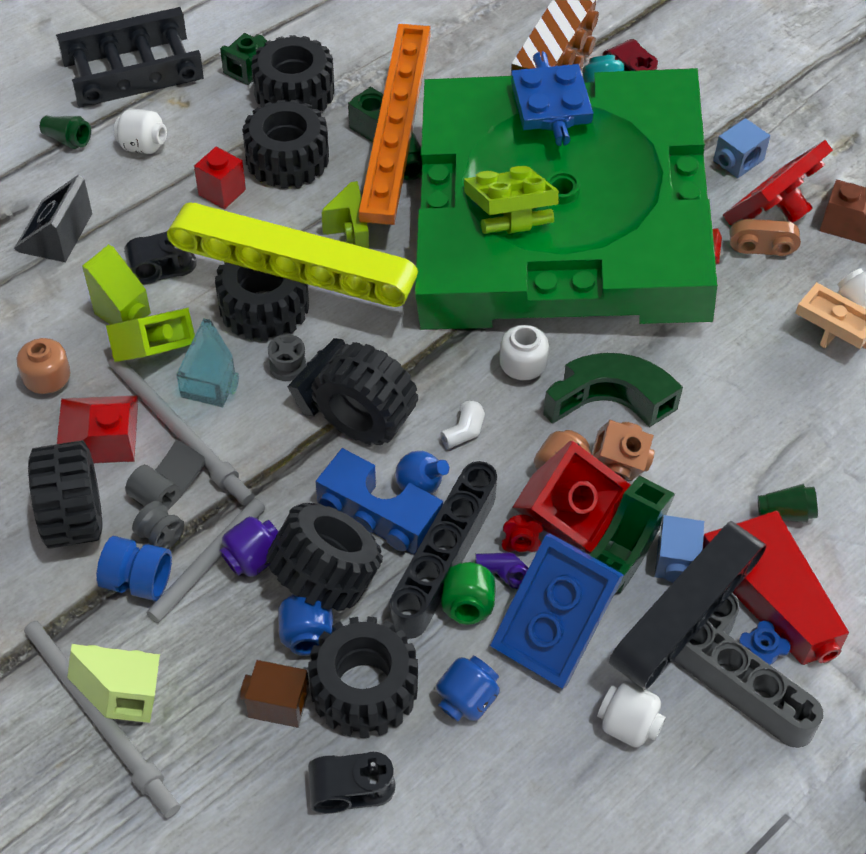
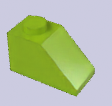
[82,244,151,324]
[106,307,197,362]

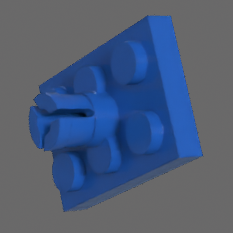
[490,534,624,689]

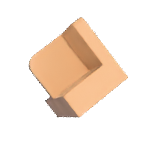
[795,282,866,349]

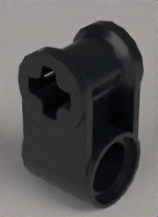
[124,231,196,285]
[308,752,396,814]

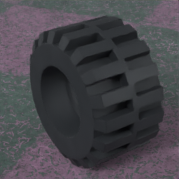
[251,35,335,111]
[242,100,329,188]
[215,262,309,341]
[311,342,418,445]
[28,440,102,549]
[267,503,383,611]
[308,616,418,738]

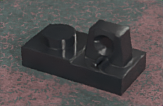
[287,338,345,417]

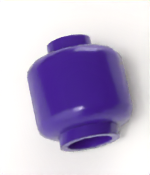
[219,516,279,577]

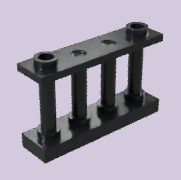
[56,7,204,108]

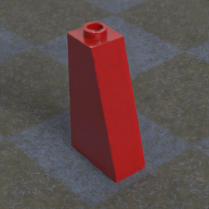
[702,511,849,665]

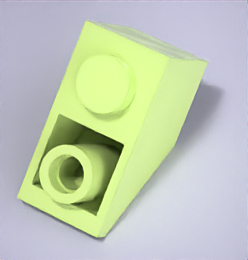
[67,644,160,723]

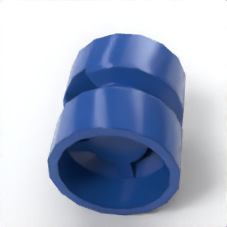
[96,536,172,602]

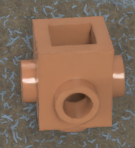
[591,420,655,481]

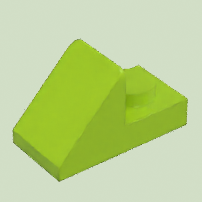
[321,181,369,249]

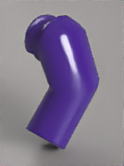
[475,553,528,589]

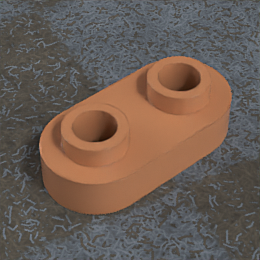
[729,219,801,256]

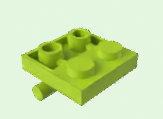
[464,166,558,234]

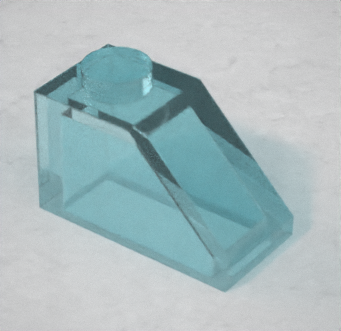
[176,318,239,408]

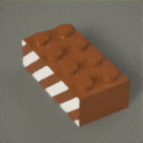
[511,0,599,71]

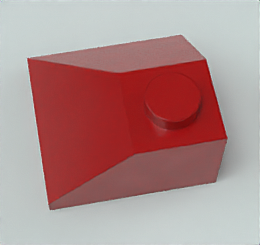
[57,395,138,463]
[512,441,631,554]

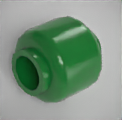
[441,562,496,625]

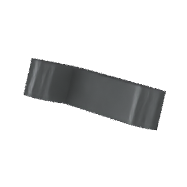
[674,593,823,748]

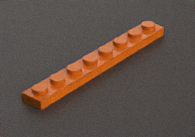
[359,24,431,225]

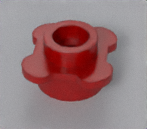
[501,515,543,552]

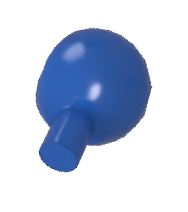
[395,451,450,494]

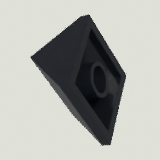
[14,174,93,263]

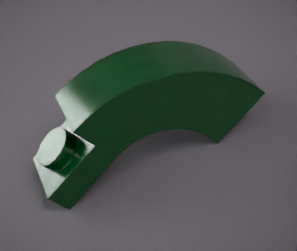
[589,475,675,595]

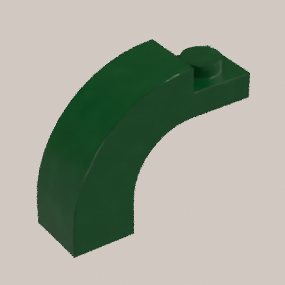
[543,353,683,428]

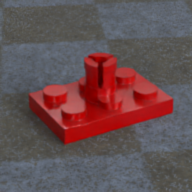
[722,140,833,225]

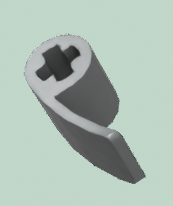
[125,440,205,510]

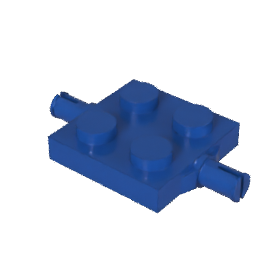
[511,51,593,146]

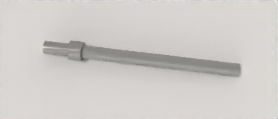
[109,357,255,506]
[24,621,181,818]

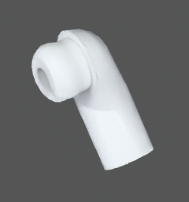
[440,401,485,449]

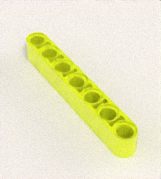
[167,202,418,307]

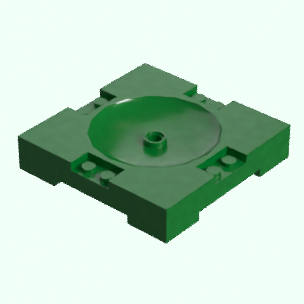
[415,68,718,330]

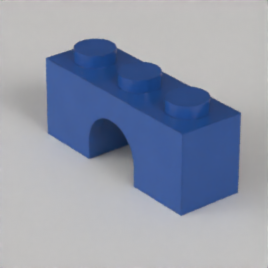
[315,448,443,555]

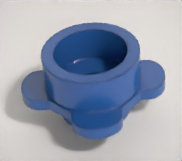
[739,621,791,665]

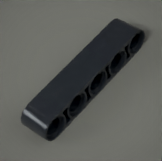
[390,461,497,639]
[609,521,767,690]

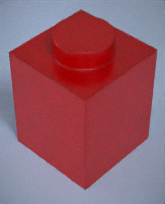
[194,146,246,210]

